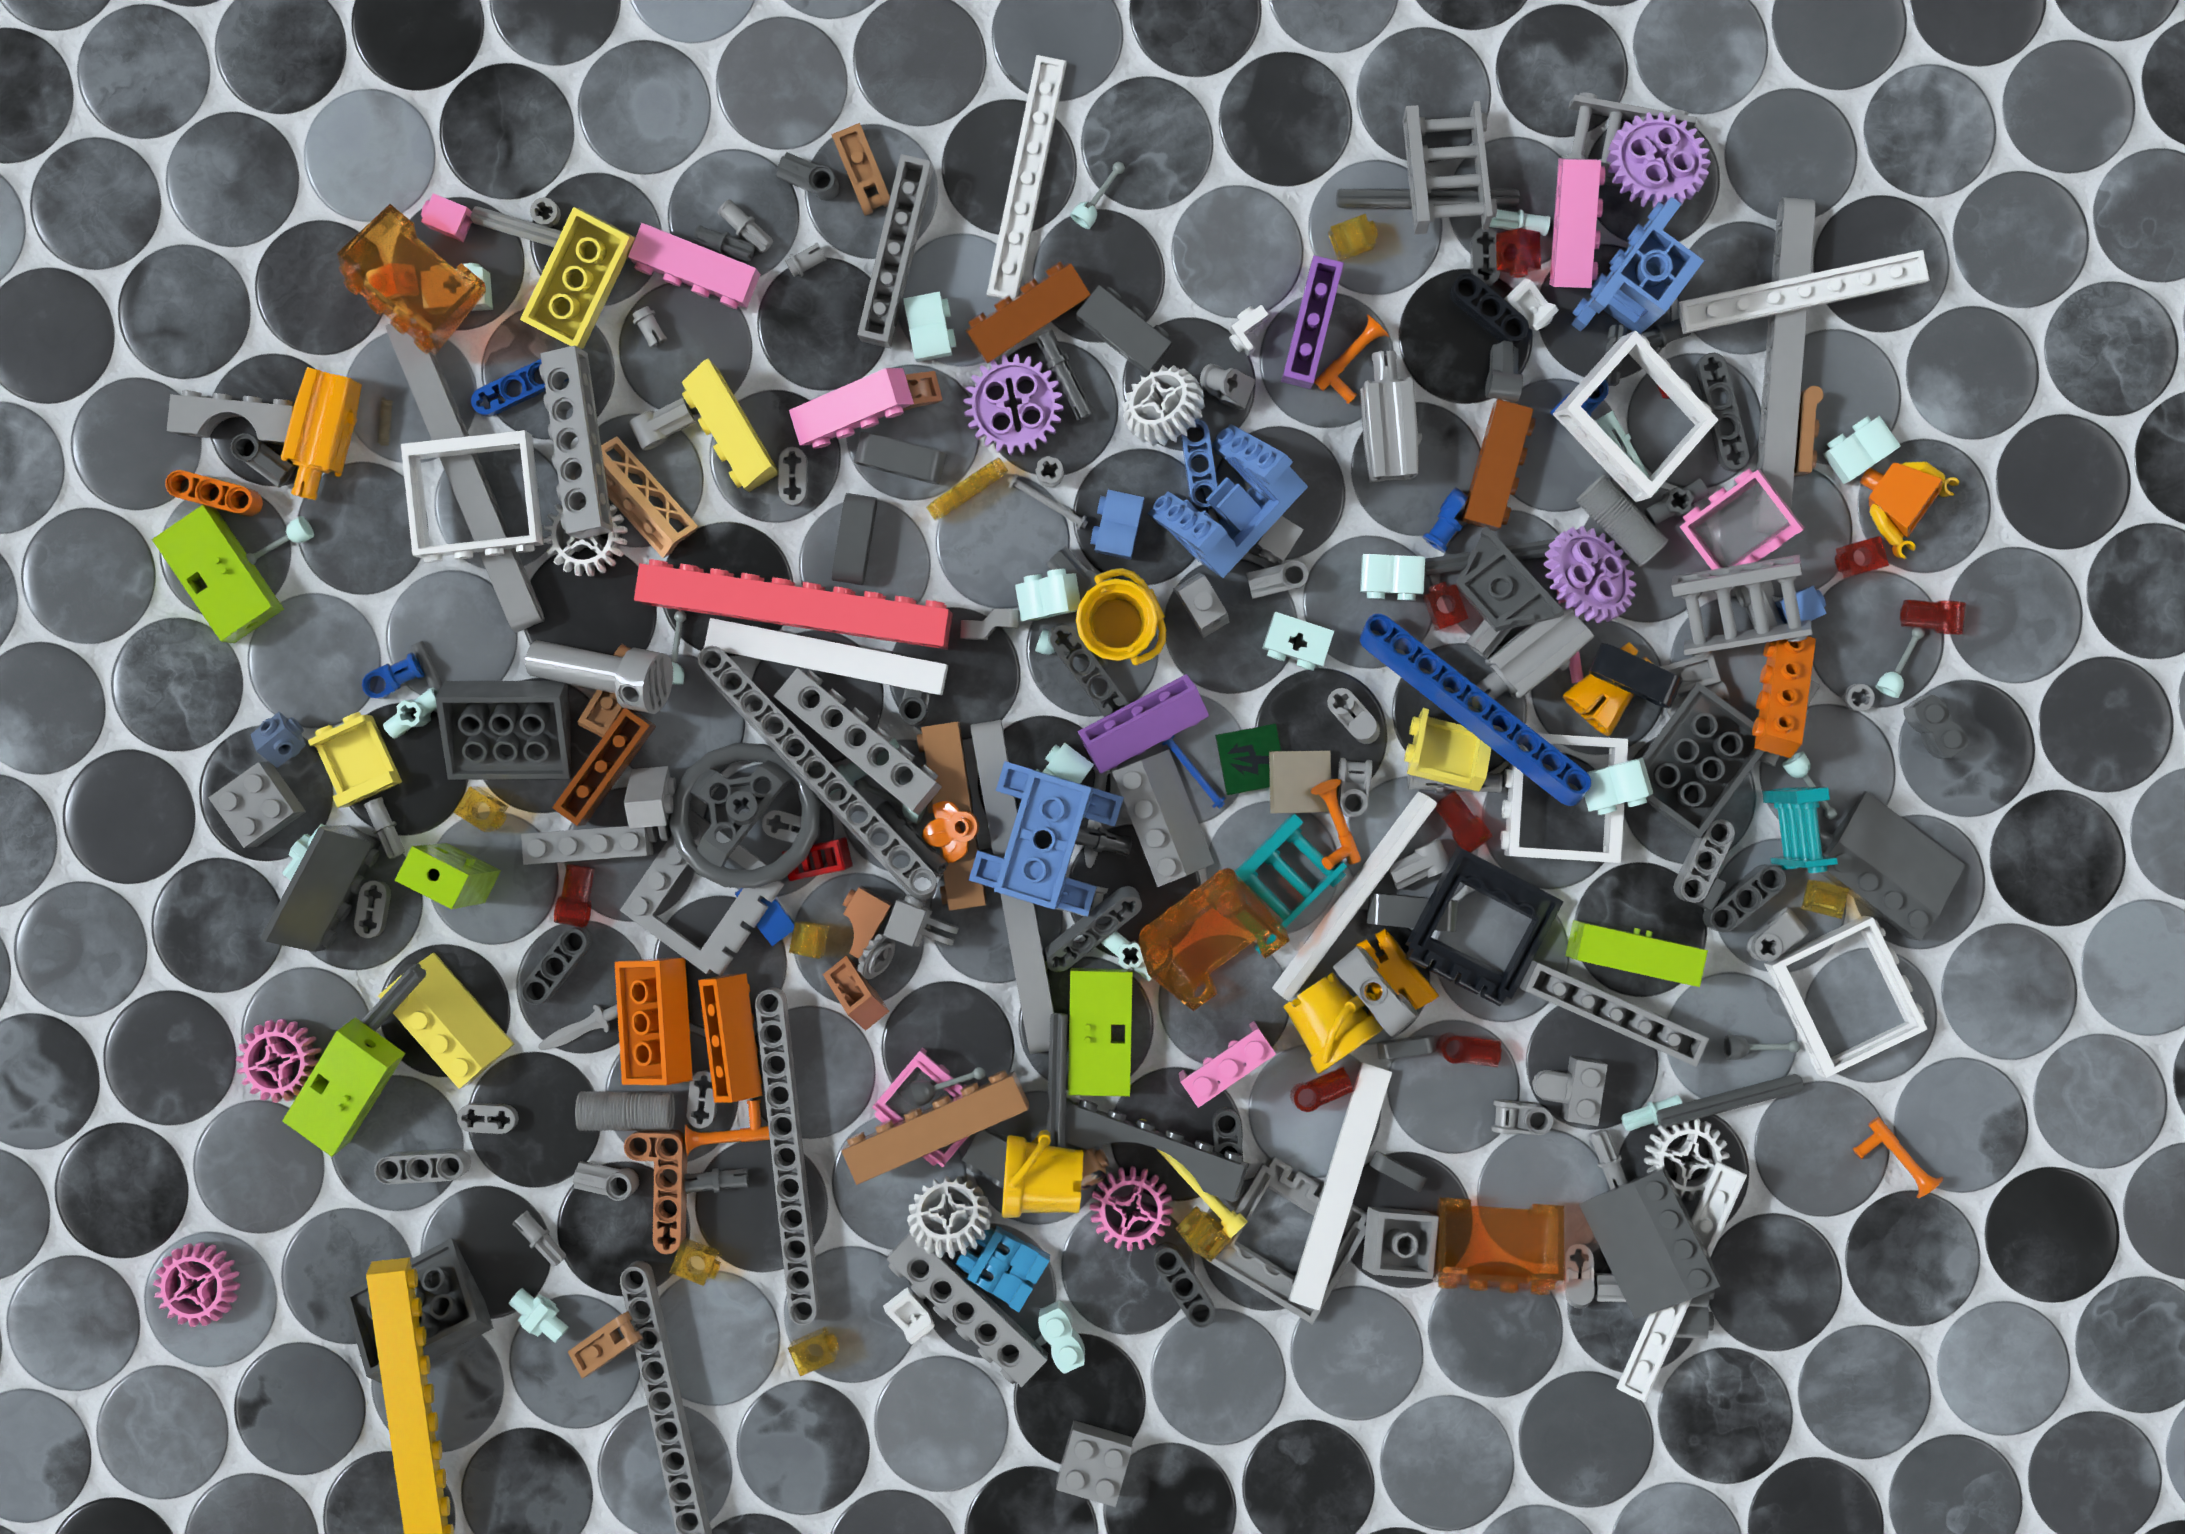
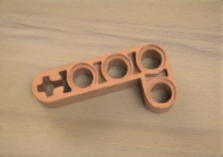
[624,1129,688,1255]

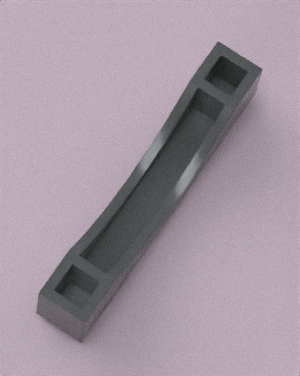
[1065,1099,1249,1202]

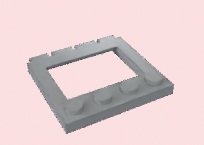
[620,810,784,976]
[1206,1156,1367,1325]

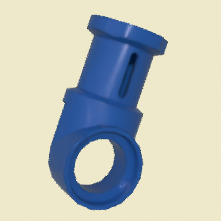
[1422,487,1469,553]
[362,653,425,699]

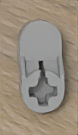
[960,608,1020,640]
[1327,688,1380,744]
[1564,1244,1595,1309]

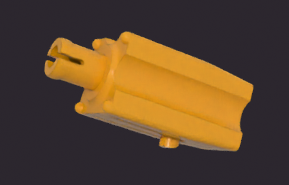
[281,367,362,500]

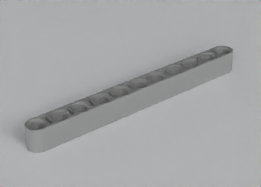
[1752,197,1815,533]
[386,313,545,633]
[698,645,937,901]
[970,719,1055,1055]
[755,987,820,1325]
[620,1261,712,1534]

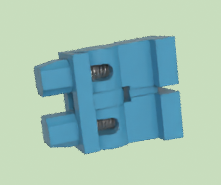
[956,1226,1050,1312]

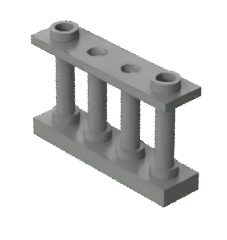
[1556,93,1697,187]
[1402,101,1497,234]
[1671,554,1812,657]

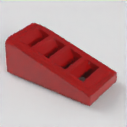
[782,837,853,881]

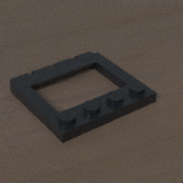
[1405,846,1564,1006]

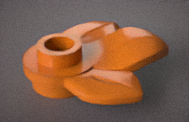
[922,801,980,863]

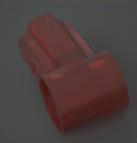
[1899,600,1966,635]
[1434,791,1493,853]
[554,864,595,928]
[1436,1032,1502,1068]
[1290,1066,1354,1112]

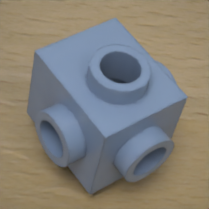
[250,712,306,768]

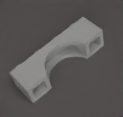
[167,390,294,445]
[521,826,654,865]

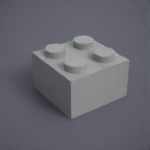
[208,762,306,848]
[1362,1207,1439,1279]
[1056,1421,1133,1507]

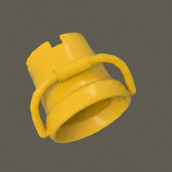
[1076,568,1166,665]
[1283,972,1383,1074]
[1002,1130,1083,1218]

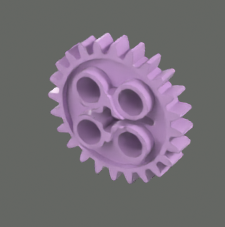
[1606,112,1711,208]
[963,354,1063,456]
[1544,526,1636,623]

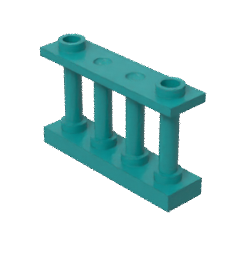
[1762,787,1838,873]
[1206,813,1347,954]

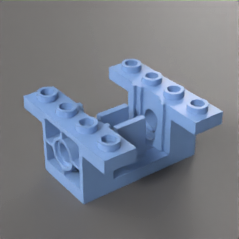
[1571,196,1704,334]
[1148,424,1308,578]
[969,761,1124,917]

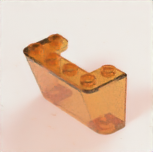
[337,204,486,355]
[1139,868,1290,1011]
[1432,1197,1565,1295]

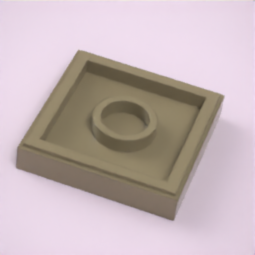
[1269,751,1331,813]

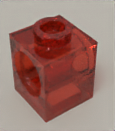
[1496,228,1541,278]
[1835,536,1889,578]
[1423,581,1469,631]

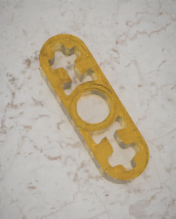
[926,458,1008,521]

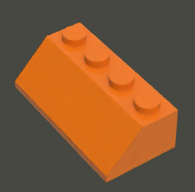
[615,957,693,1085]

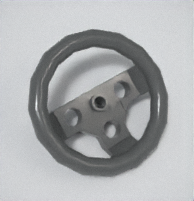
[670,743,821,889]

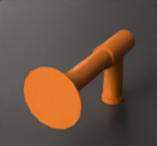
[1314,314,1390,404]
[1311,779,1361,870]
[685,1099,770,1156]
[1853,1117,1943,1198]

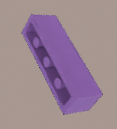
[1281,255,1344,389]
[1078,674,1209,774]

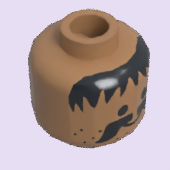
[1076,1147,1109,1190]

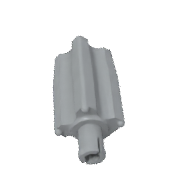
[1360,351,1422,483]
[1476,602,1594,700]

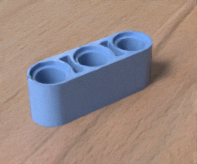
[1181,419,1218,511]

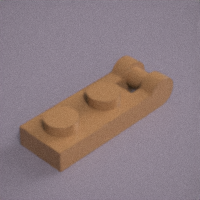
[831,123,890,216]
[1794,386,1824,476]
[568,1311,643,1379]

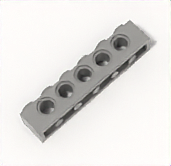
[857,154,934,349]
[539,345,614,539]
[774,668,942,815]
[1519,960,1709,1067]
[887,1232,1048,1387]

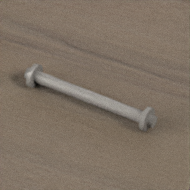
[1007,474,1088,530]

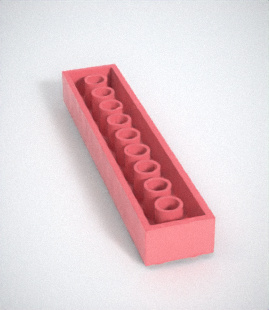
[634,559,953,650]

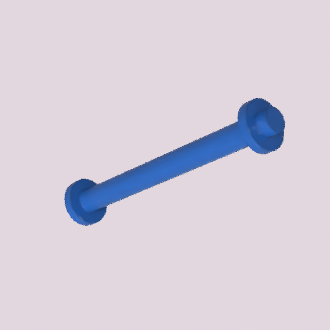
[1162,735,1226,809]

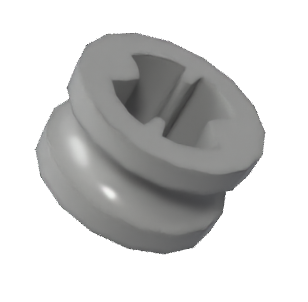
[530,197,561,228]
[1844,684,1875,711]

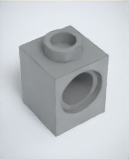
[1256,516,1304,564]

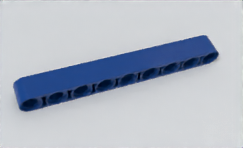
[1360,614,1591,806]

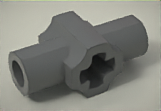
[1644,479,1709,525]

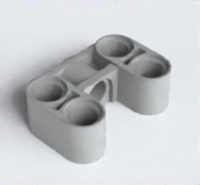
[1333,946,1419,1037]

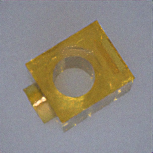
[1328,214,1378,262]
[453,786,509,832]
[1801,880,1849,919]
[789,920,830,959]
[1176,1206,1232,1262]
[669,1238,721,1286]
[788,1326,839,1376]

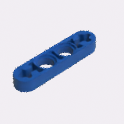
[471,359,569,417]

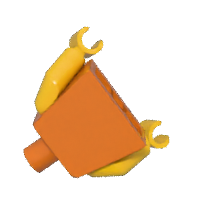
[1860,461,1959,559]

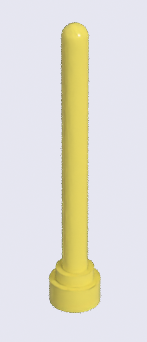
[1136,1119,1248,1239]

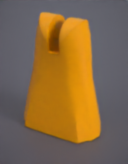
[1563,642,1653,736]
[1356,929,1439,1010]

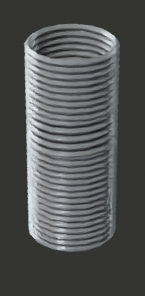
[1576,474,1668,567]
[575,1091,675,1131]

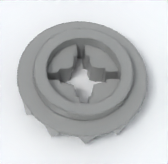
[857,934,895,979]

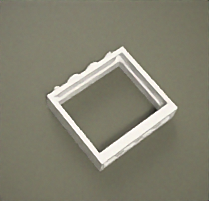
[1553,331,1718,502]
[401,430,544,563]
[1500,733,1628,863]
[1764,916,1927,1078]

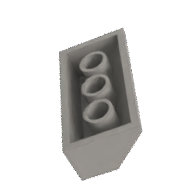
[1112,749,1214,887]

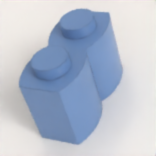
[1090,490,1144,560]

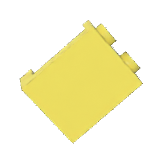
[1404,708,1496,792]
[308,712,402,808]

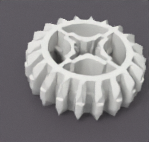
[1122,365,1205,446]
[543,497,628,577]
[1644,1119,1730,1201]
[907,1176,992,1259]

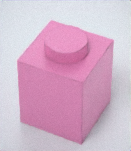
[421,193,472,242]

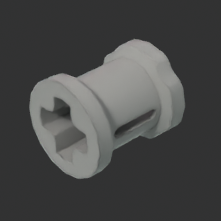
[1036,456,1064,487]

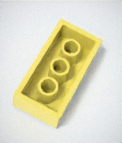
[520,207,636,349]

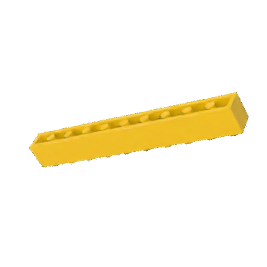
[366,1257,454,1534]

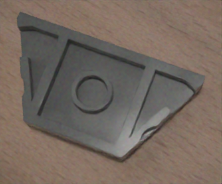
[1456,526,1564,632]

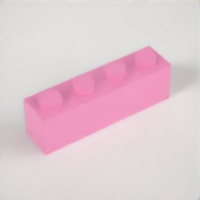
[1549,158,1605,288]
[628,223,761,309]
[789,368,914,449]

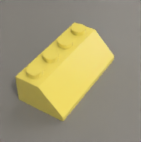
[682,358,778,492]
[378,952,514,1089]

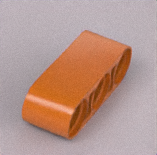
[165,470,263,516]

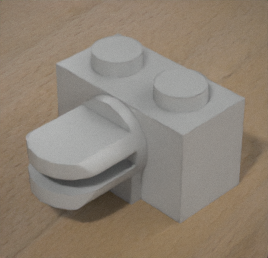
[624,766,677,842]
[883,894,959,947]
[1532,1056,1608,1126]

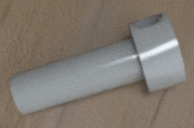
[525,640,673,714]

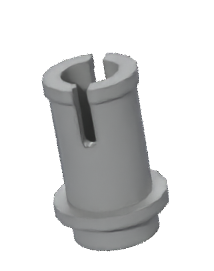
[785,242,827,277]
[632,306,667,348]

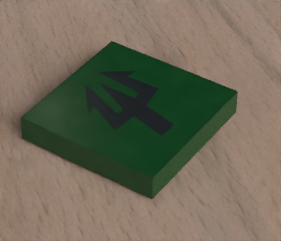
[1215,723,1281,795]

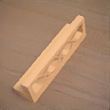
[581,436,699,558]

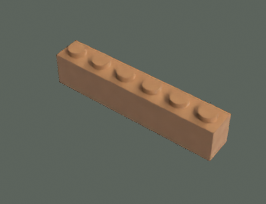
[917,722,987,911]
[841,1070,1030,1185]

